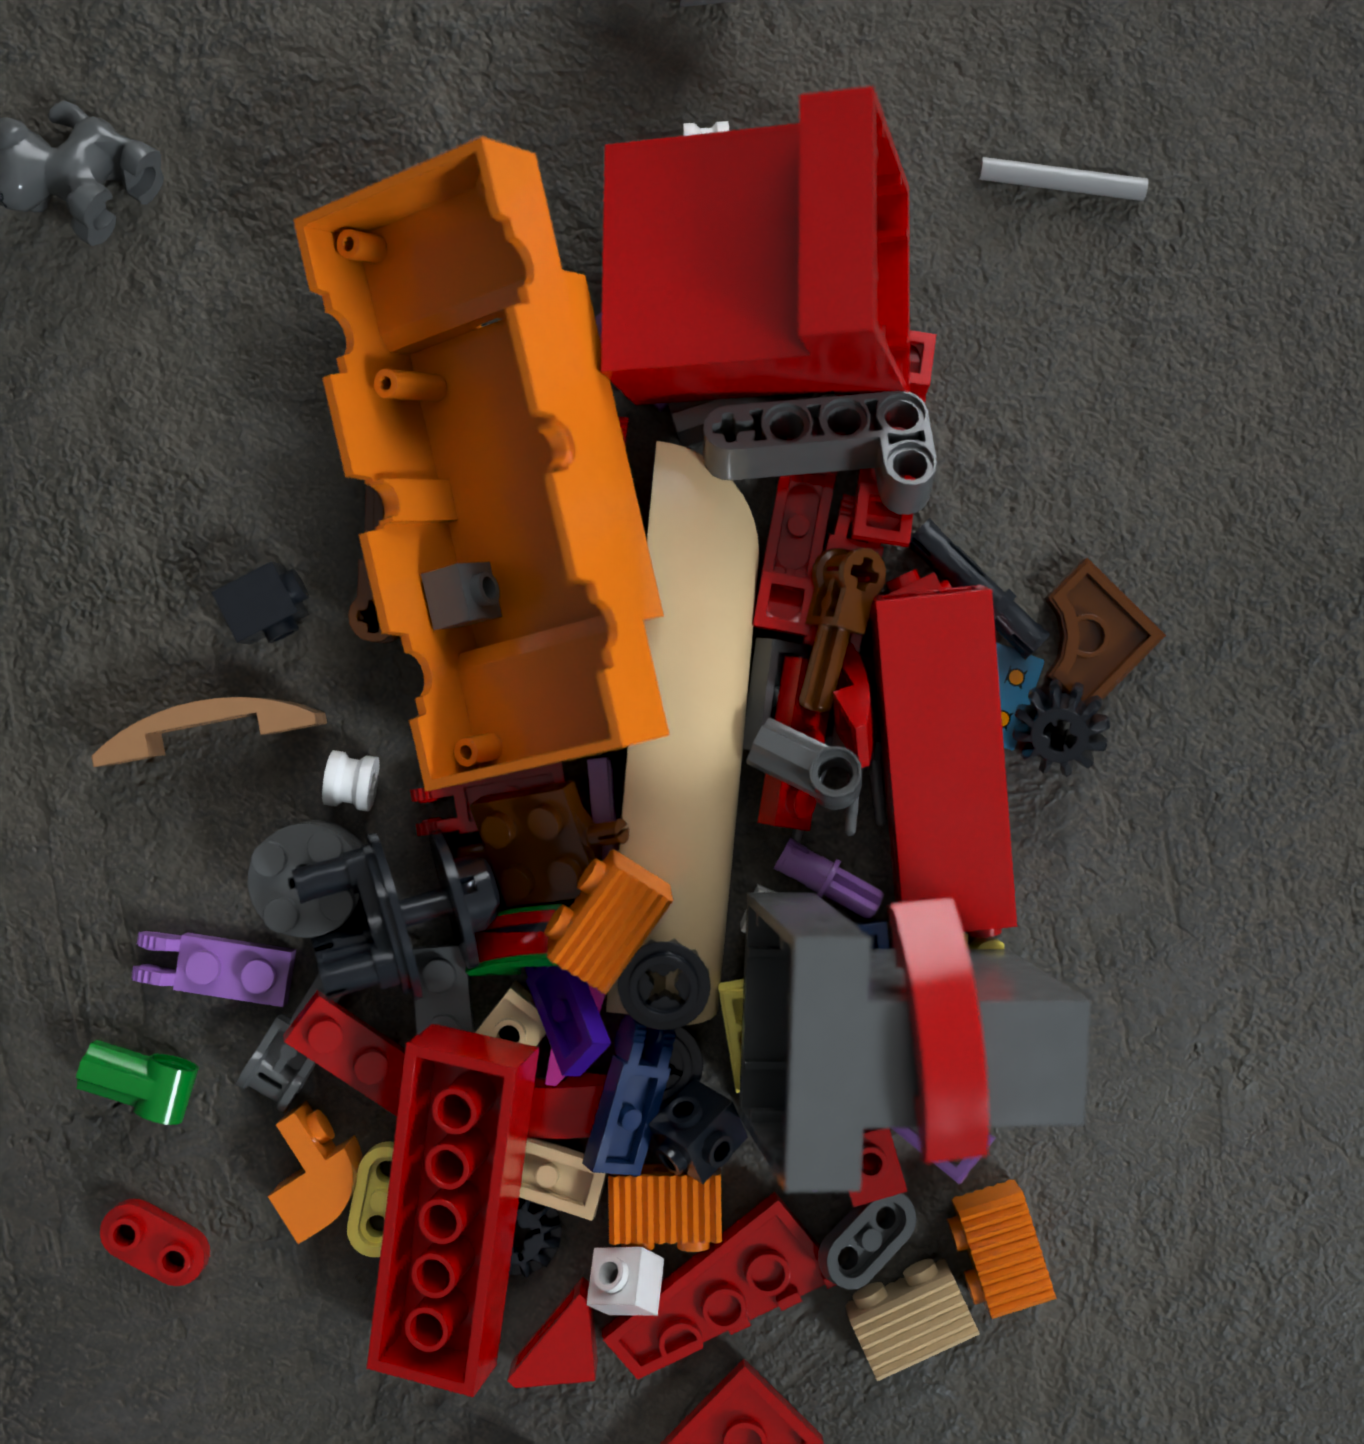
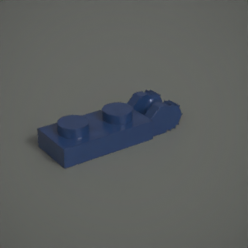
[582,1015,676,1176]

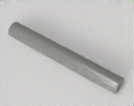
[978,157,1148,201]

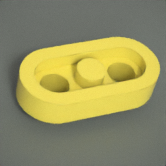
[347,1141,394,1257]

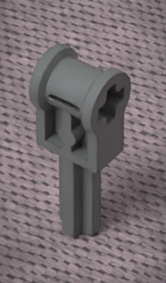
[236,972,344,1114]

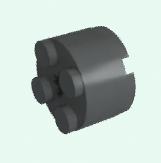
[248,820,364,938]

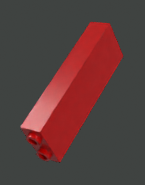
[870,584,1017,938]

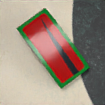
[465,904,563,976]

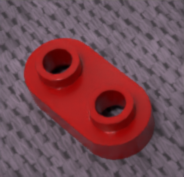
[100,1198,210,1286]

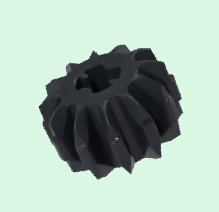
[1012,679,1110,777]

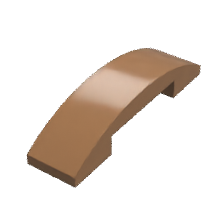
[91,697,327,767]

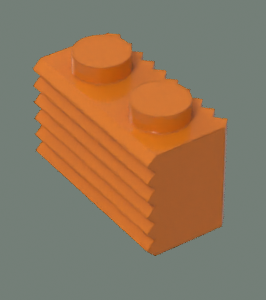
[544,848,673,994]
[608,1164,722,1252]
[947,1180,1056,1319]

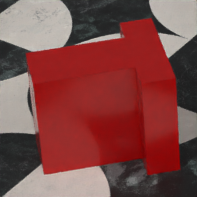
[601,86,910,405]

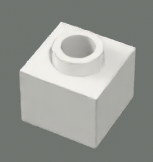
[587,1247,664,1316]

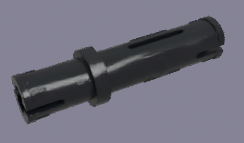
[908,518,1050,659]

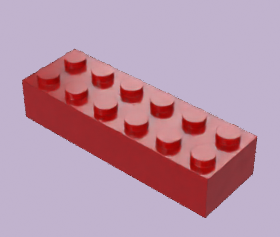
[366,1023,539,1397]

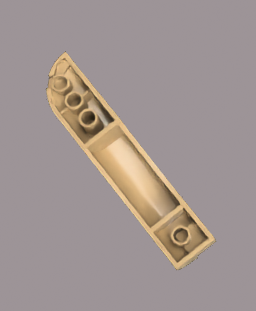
[606,440,759,1025]

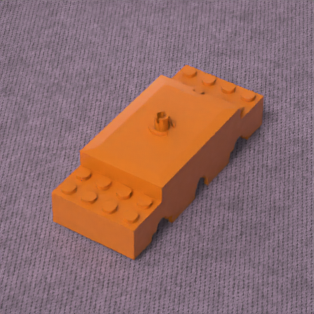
[293,137,670,792]

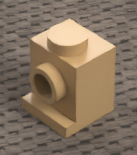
[475,980,546,1046]

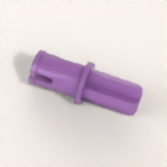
[773,838,884,918]

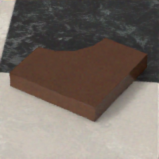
[1044,558,1166,701]

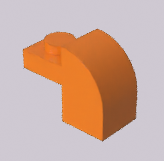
[268,1100,363,1244]

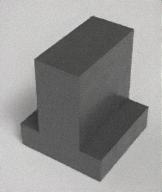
[739,892,1091,1192]

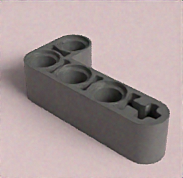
[703,391,937,515]

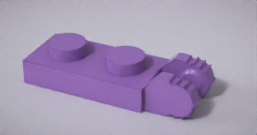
[131,931,296,1007]

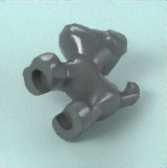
[0,101,164,246]

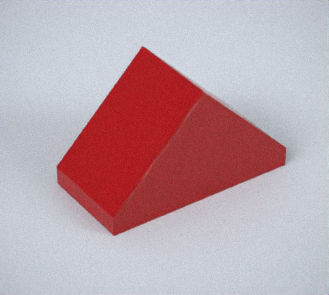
[507,1277,598,1388]

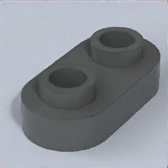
[818,1193,916,1290]

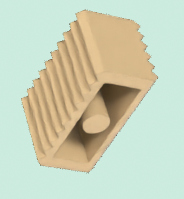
[845,1259,980,1381]

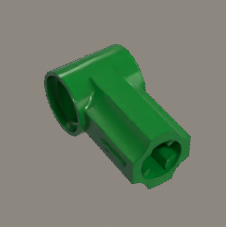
[76,1040,199,1125]

